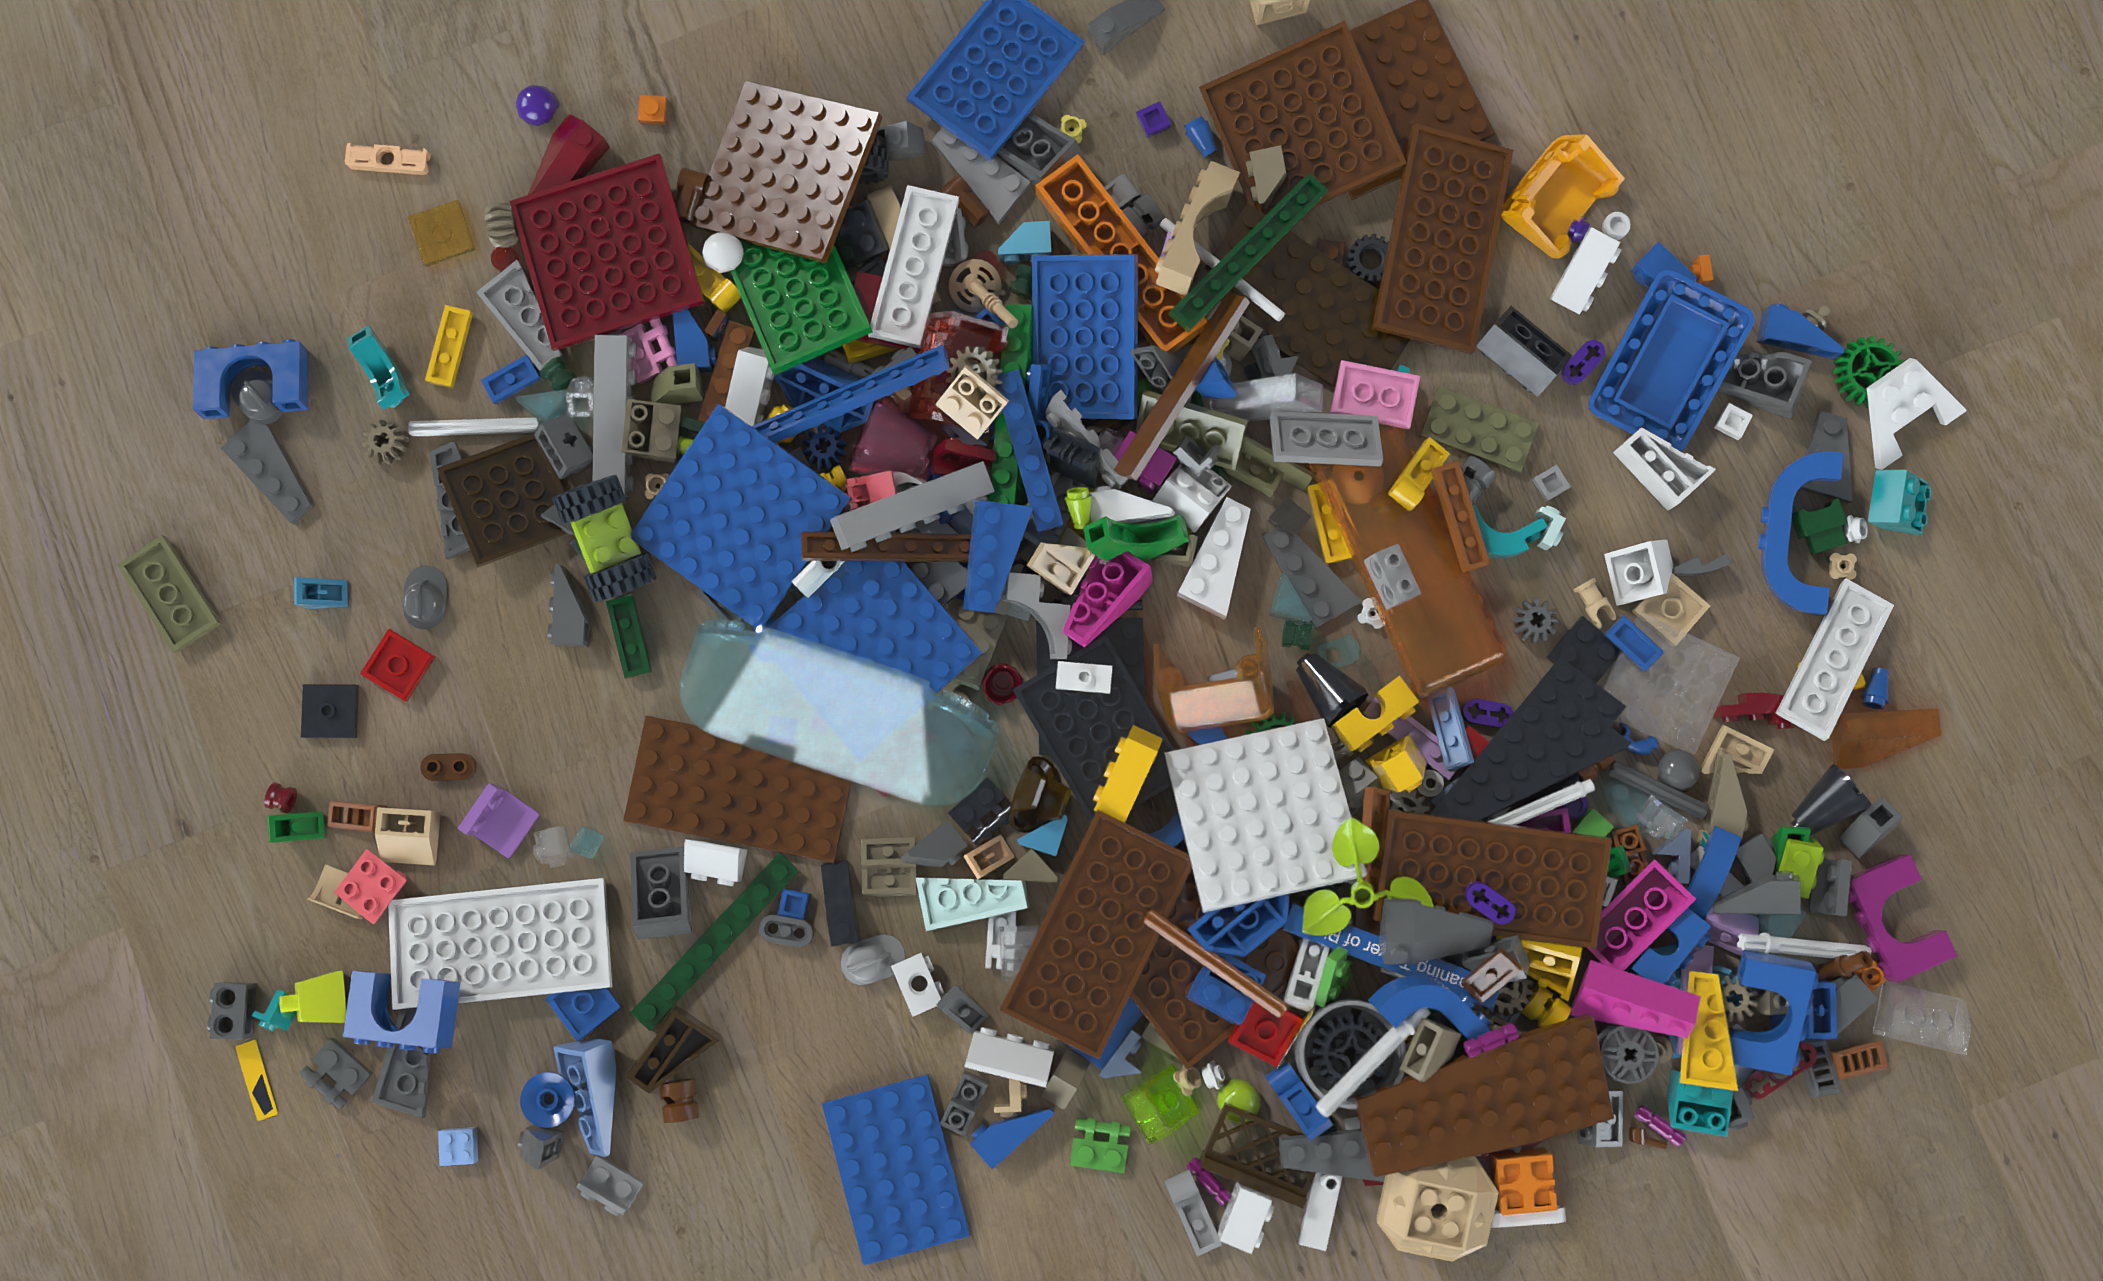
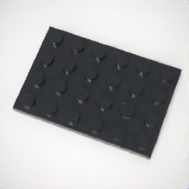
[1013,636,1174,822]

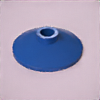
[520,1072,575,1128]

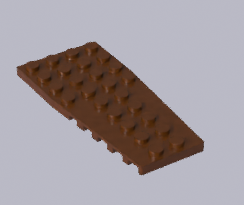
[1354,1013,1614,1177]

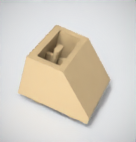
[935,365,1009,440]
[375,807,441,865]

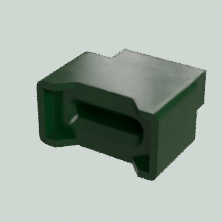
[1791,498,1848,555]

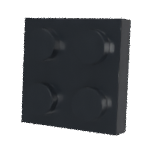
[834,200,890,271]
[1547,616,1623,683]

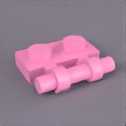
[619,318,677,384]

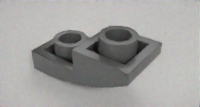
[940,1070,989,1136]

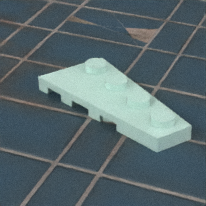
[916,878,1031,931]

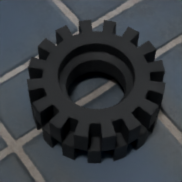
[858,145,889,184]
[1346,234,1389,286]

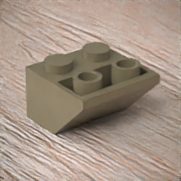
[621,399,681,463]

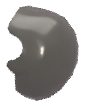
[1657,749,1700,792]

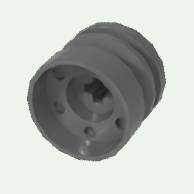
[1596,1023,1659,1084]

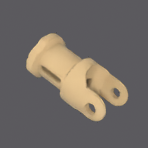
[1573,578,1616,629]

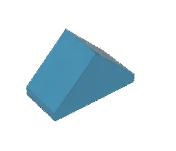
[294,577,348,609]
[1017,815,1068,856]

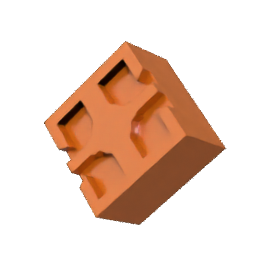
[1490,1147,1557,1216]

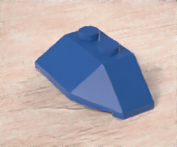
[774,358,876,432]
[1188,894,1289,957]

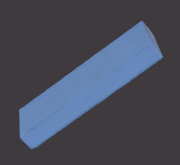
[1427,687,1474,772]

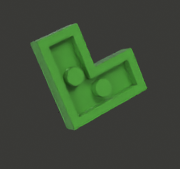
[1314,946,1353,1008]

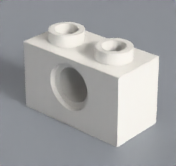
[891,953,945,1017]

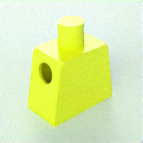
[279,970,346,1023]

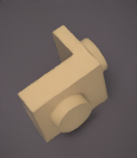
[994,1078,1027,1117]

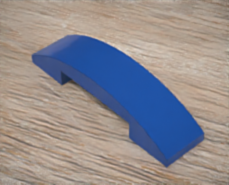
[1687,826,1741,920]

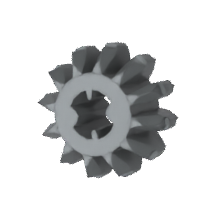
[1511,598,1559,644]

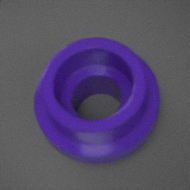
[1567,217,1590,243]

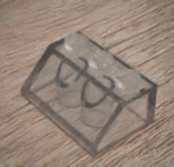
[1872,981,1972,1056]

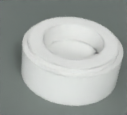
[1602,212,1631,240]

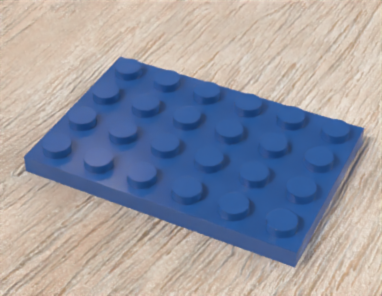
[907,0,1085,161]
[1032,255,1138,419]
[822,1074,970,1266]

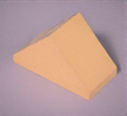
[964,834,1015,879]

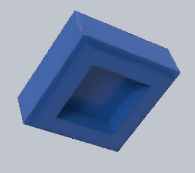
[778,888,811,920]

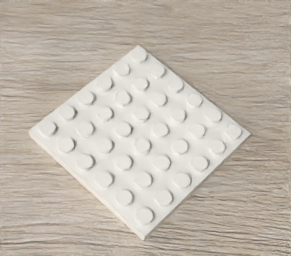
[1165,718,1367,913]

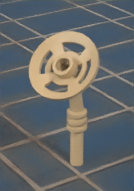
[949,259,1018,328]

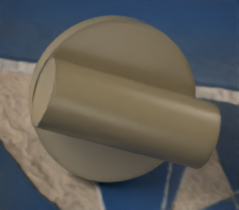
[1802,306,1830,331]
[1653,1033,1674,1063]

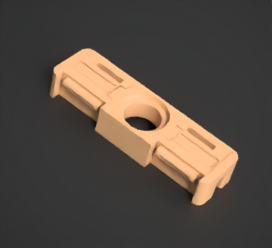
[345,143,430,175]

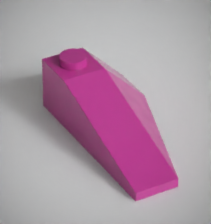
[1063,551,1153,647]

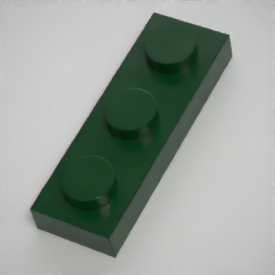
[606,594,652,679]

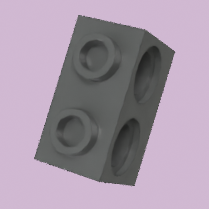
[207,982,257,1040]

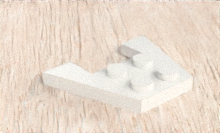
[1867,358,1967,470]

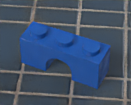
[1631,908,1711,987]

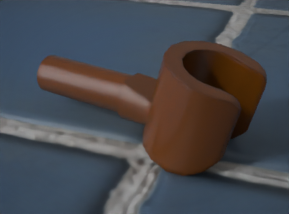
[1629,1127,1667,1149]

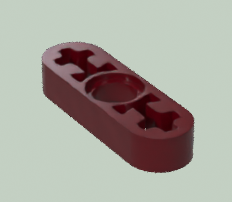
[1745,1042,1817,1100]

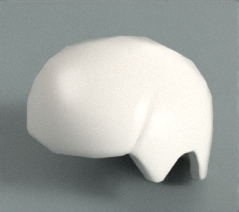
[702,232,744,273]

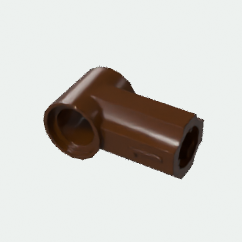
[675,168,709,224]
[938,174,990,228]

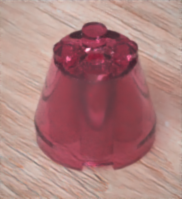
[847,397,938,478]

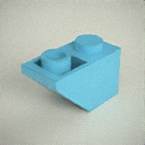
[998,221,1051,265]

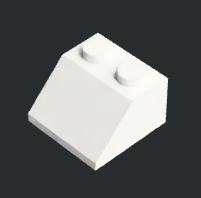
[684,839,748,886]

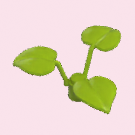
[1302,818,1434,936]

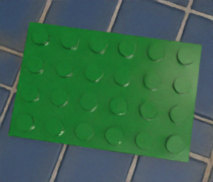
[730,240,873,375]

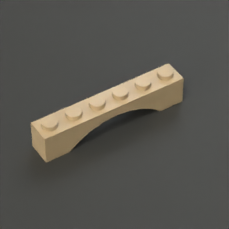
[1155,161,1240,296]

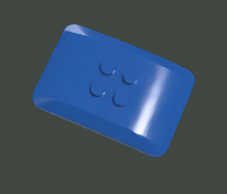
[1588,270,1755,452]

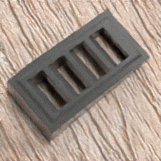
[1798,1038,1842,1098]

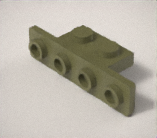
[1224,436,1314,497]

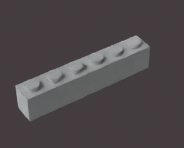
[593,335,636,497]
[830,461,995,552]

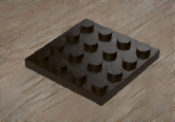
[437,433,568,568]

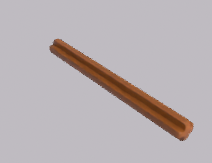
[1144,910,1288,1017]

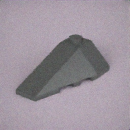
[1717,352,1812,419]
[1379,899,1493,964]

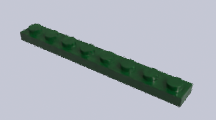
[1169,173,1329,333]
[630,852,800,1031]

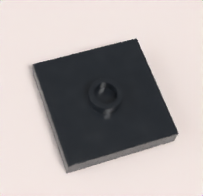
[301,684,359,738]

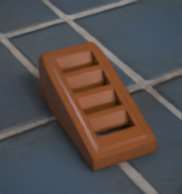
[327,800,388,832]
[1830,1040,1889,1080]

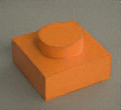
[638,95,668,125]
[1690,254,1714,287]

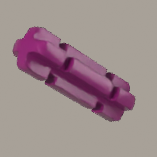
[1464,1023,1519,1057]
[1634,1105,1686,1147]
[1186,1157,1232,1206]

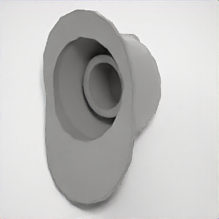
[841,934,905,985]

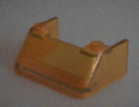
[1153,627,1274,732]

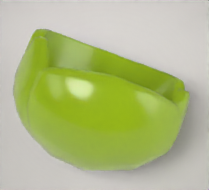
[1217,1078,1261,1124]

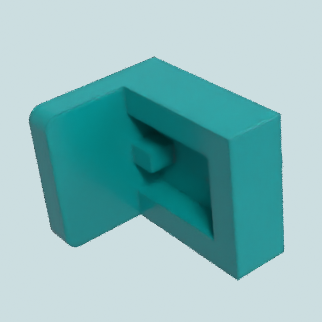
[252,989,297,1032]

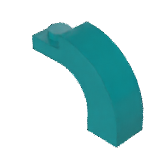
[346,325,410,410]
[1473,505,1548,558]

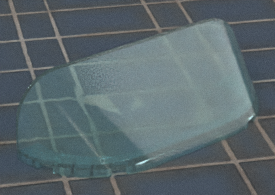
[679,620,1001,806]

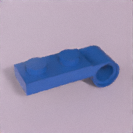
[1027,363,1053,445]
[1265,1061,1333,1141]

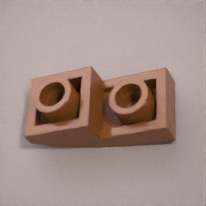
[1610,824,1648,884]

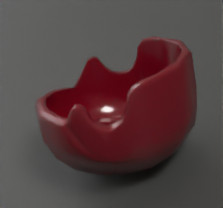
[982,663,1023,706]

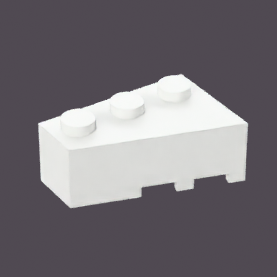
[1550,227,1621,314]
[725,346,775,426]
[1613,428,1716,511]

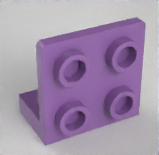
[457,783,540,858]

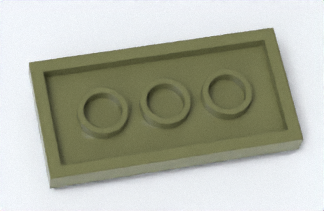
[1419,386,1539,474]
[1135,390,1248,471]
[117,535,222,653]

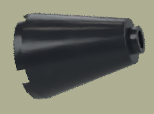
[1296,653,1369,728]
[1791,763,1872,836]

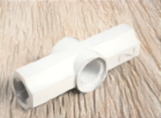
[791,561,845,598]

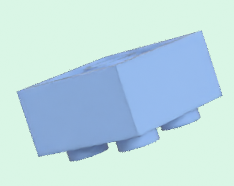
[438,1127,478,1166]

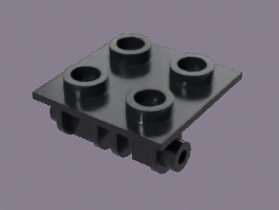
[1043,427,1101,489]

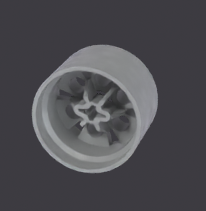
[1293,997,1406,1109]

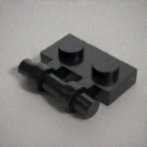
[948,777,1011,847]

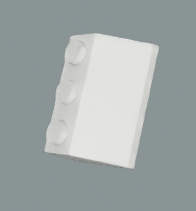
[965,1027,1054,1087]

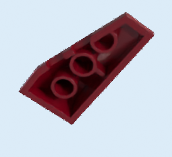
[528,114,610,195]

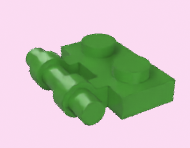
[1070,1117,1131,1173]

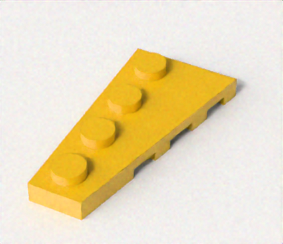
[1680,971,1738,1091]

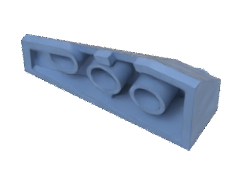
[553,1038,616,1157]

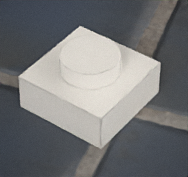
[1714,403,1753,440]

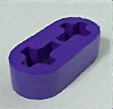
[1561,340,1605,385]
[1461,699,1514,728]
[1465,881,1515,924]

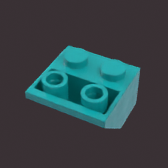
[1868,470,1931,535]
[1667,1069,1734,1137]

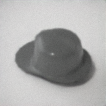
[232,370,284,425]
[403,566,447,629]

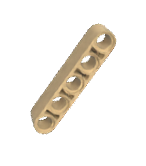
[866,185,941,304]

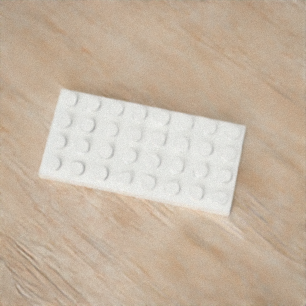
[388,878,612,1010]

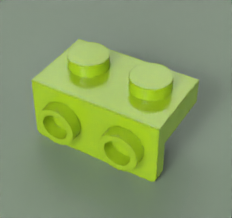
[1779,838,1824,898]

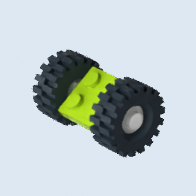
[552,474,657,602]

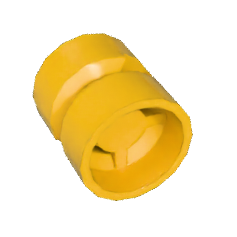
[1520,984,1572,1028]

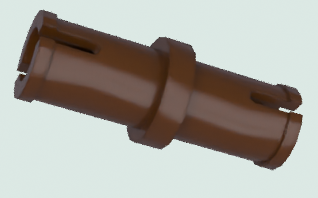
[1817,951,1873,981]

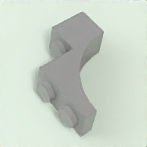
[1001,572,1072,660]

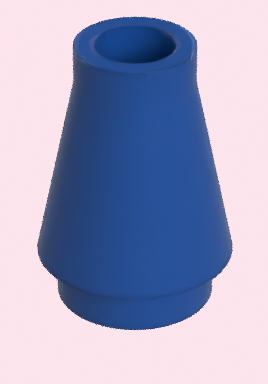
[1184,116,1218,158]
[1861,668,1889,710]

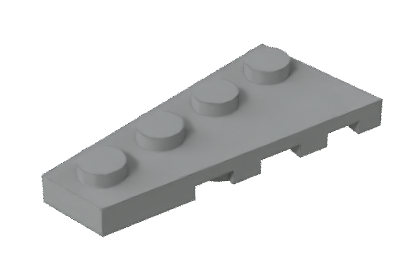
[932,127,1031,225]
[1045,390,1129,490]

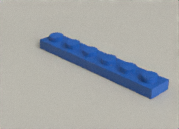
[995,369,1064,533]

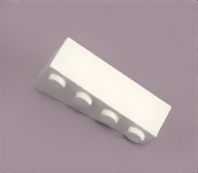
[1177,497,1251,620]

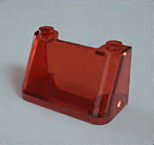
[909,311,1009,433]

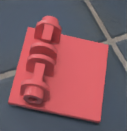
[845,470,897,511]
[334,849,407,924]

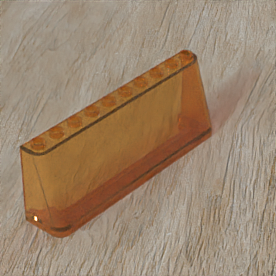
[1304,424,1507,700]

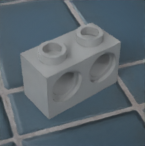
[1364,544,1421,610]

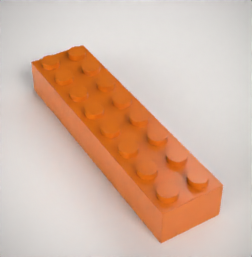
[1035,154,1207,354]

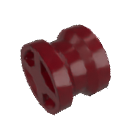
[264,782,297,814]

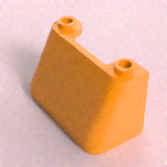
[1501,134,1625,259]

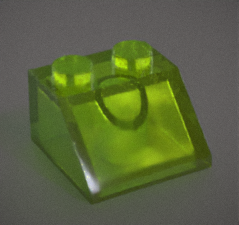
[1120,1063,1201,1145]

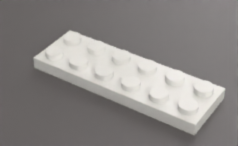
[868,185,959,349]
[1776,578,1894,741]

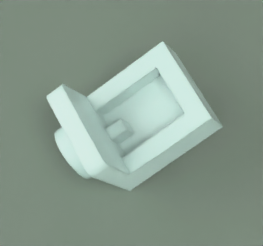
[1535,506,1566,550]

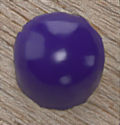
[516,85,558,126]

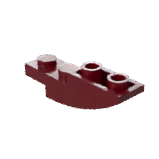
[1712,693,1794,729]

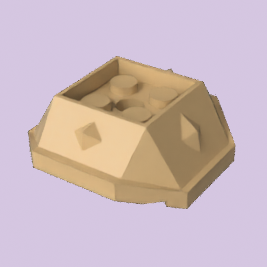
[1376,1156,1498,1262]

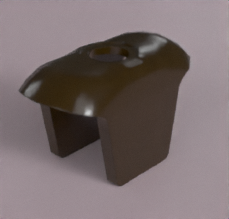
[1009,756,1072,833]

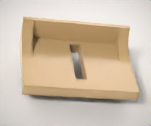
[307,864,363,919]

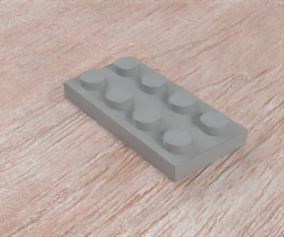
[1270,411,1383,466]

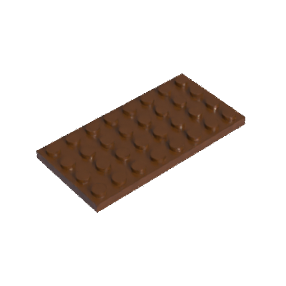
[1372,123,1514,354]
[623,716,857,863]
[999,809,1192,1059]
[1373,809,1612,948]

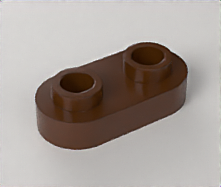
[420,753,477,781]

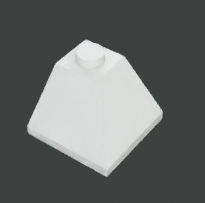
[1604,540,1673,606]

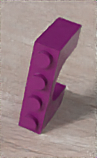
[1848,855,1958,982]

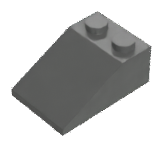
[997,112,1086,186]
[630,846,692,940]

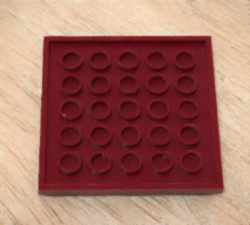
[509,153,705,351]

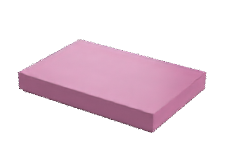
[1330,360,1421,430]

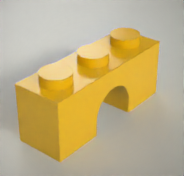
[1331,676,1419,753]

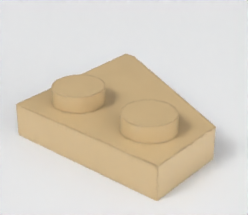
[1027,543,1095,595]
[1700,725,1774,774]

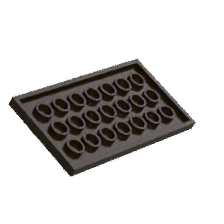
[1189,203,1411,389]

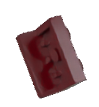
[932,438,996,476]

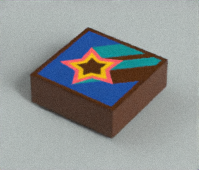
[705,309,730,342]

